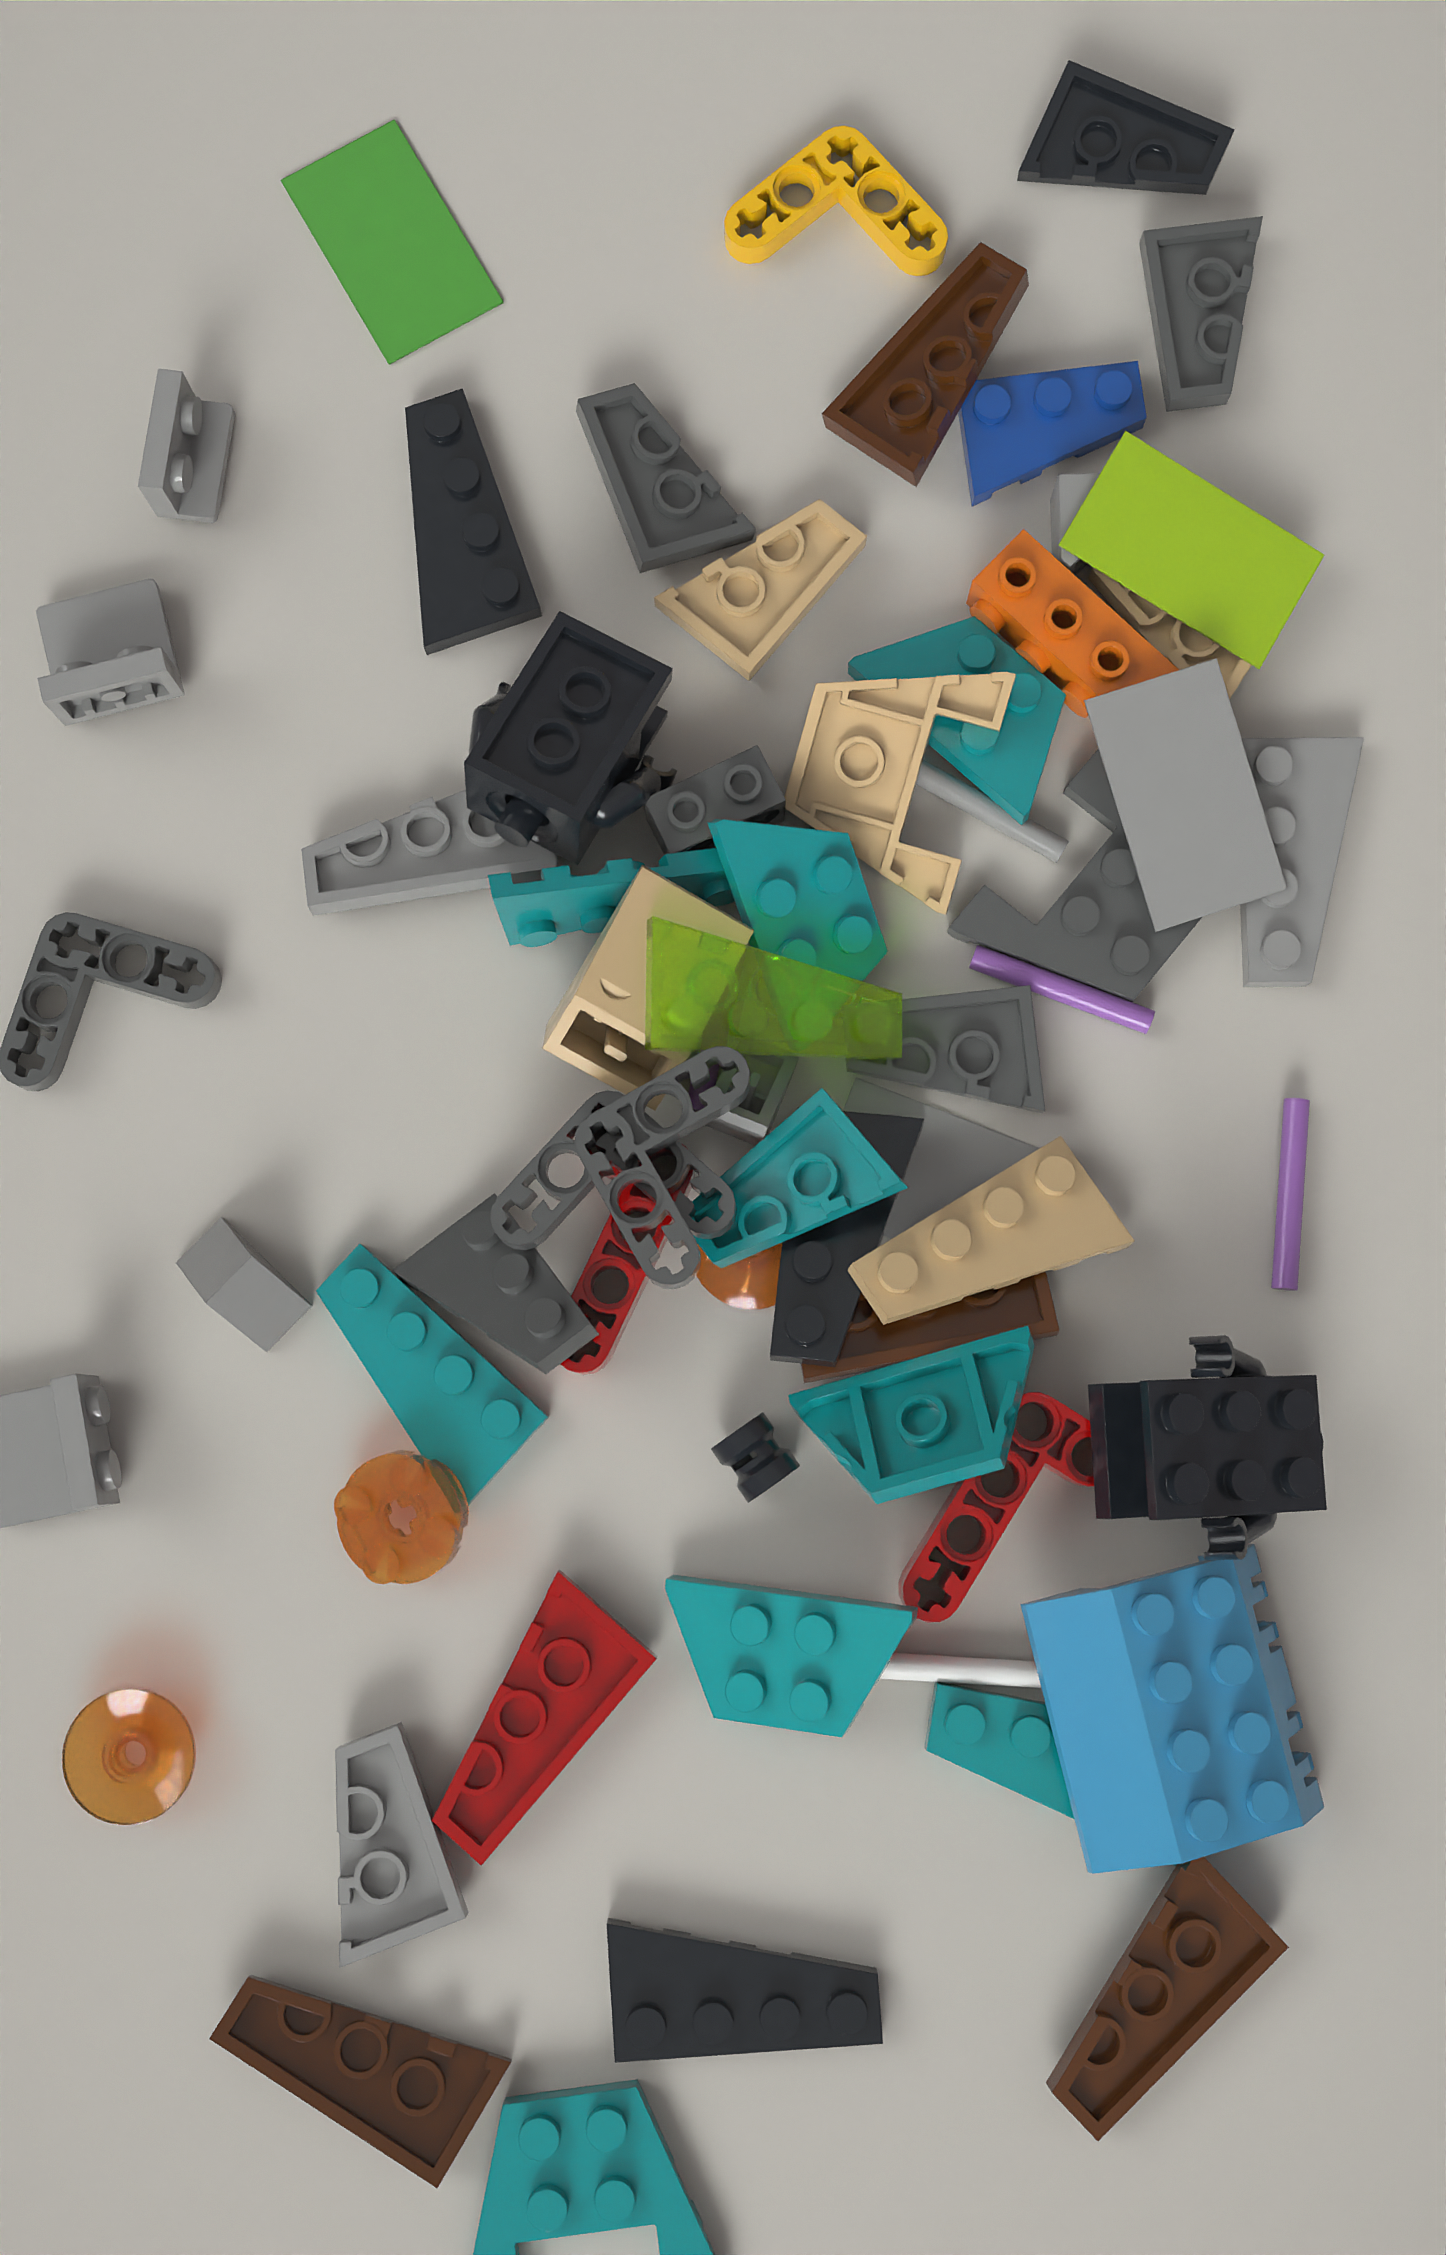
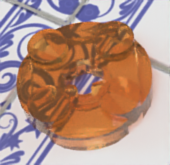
[334,1450,469,1585]

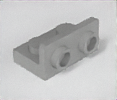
[138,368,235,523]

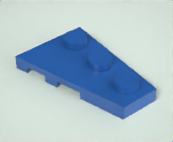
[958,361,1147,507]

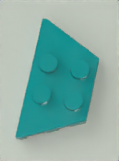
[848,616,1066,826]
[707,819,888,1053]
[788,1325,1035,1504]
[665,1575,918,1737]

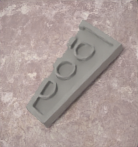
[1240,737,1364,987]
[301,790,558,916]

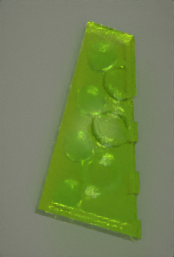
[645,916,902,1060]

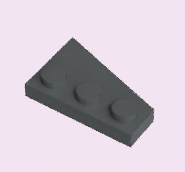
[576,383,756,573]

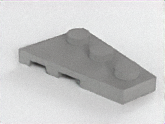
[335,1722,469,1968]

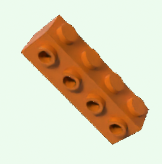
[966,529,1179,718]

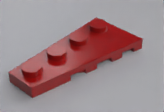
[432,1570,658,1866]

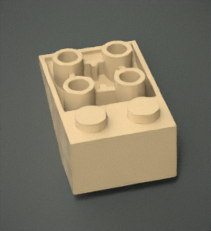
[542,865,754,1111]

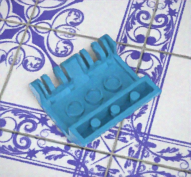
[1020,1544,1324,1874]

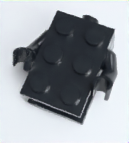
[464,611,677,865]
[1088,1335,1327,1560]

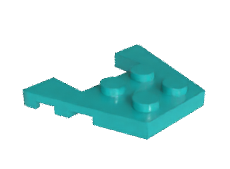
[473,2079,715,2255]

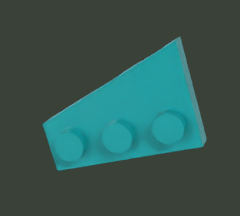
[692,1088,908,1268]

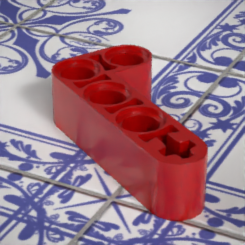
[560,1128,695,1375]
[898,1392,1094,1622]

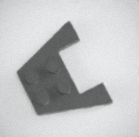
[947,748,1202,1002]

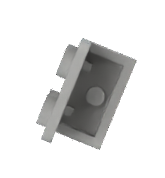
[0,1374,121,1528]

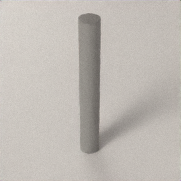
[916,760,1069,863]

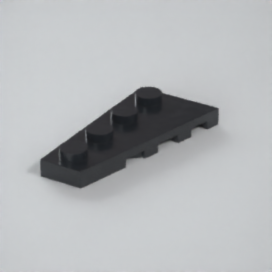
[405,388,542,655]
[770,1107,924,1367]
[606,1918,883,2063]

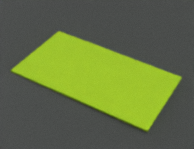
[1058,430,1325,669]

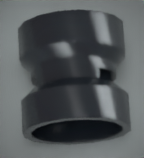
[711,1412,800,1503]

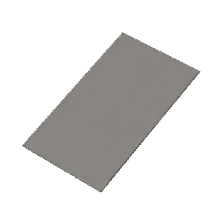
[1084,658,1287,932]
[843,1077,1040,1239]

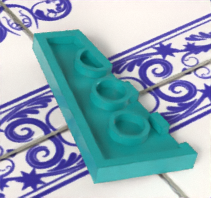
[488,848,735,947]
[316,1244,549,1514]
[924,1682,1177,1866]

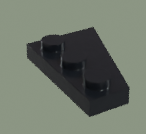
[1017,60,1235,195]

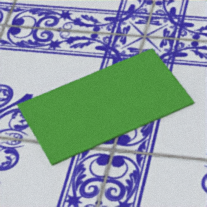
[280,120,504,365]

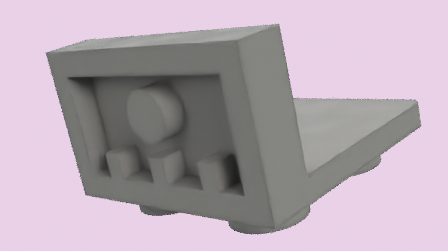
[36,579,185,726]

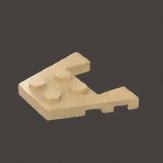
[784,672,1016,915]

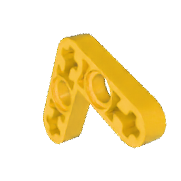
[724,125,948,276]

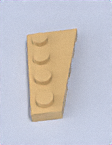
[847,1136,1135,1325]

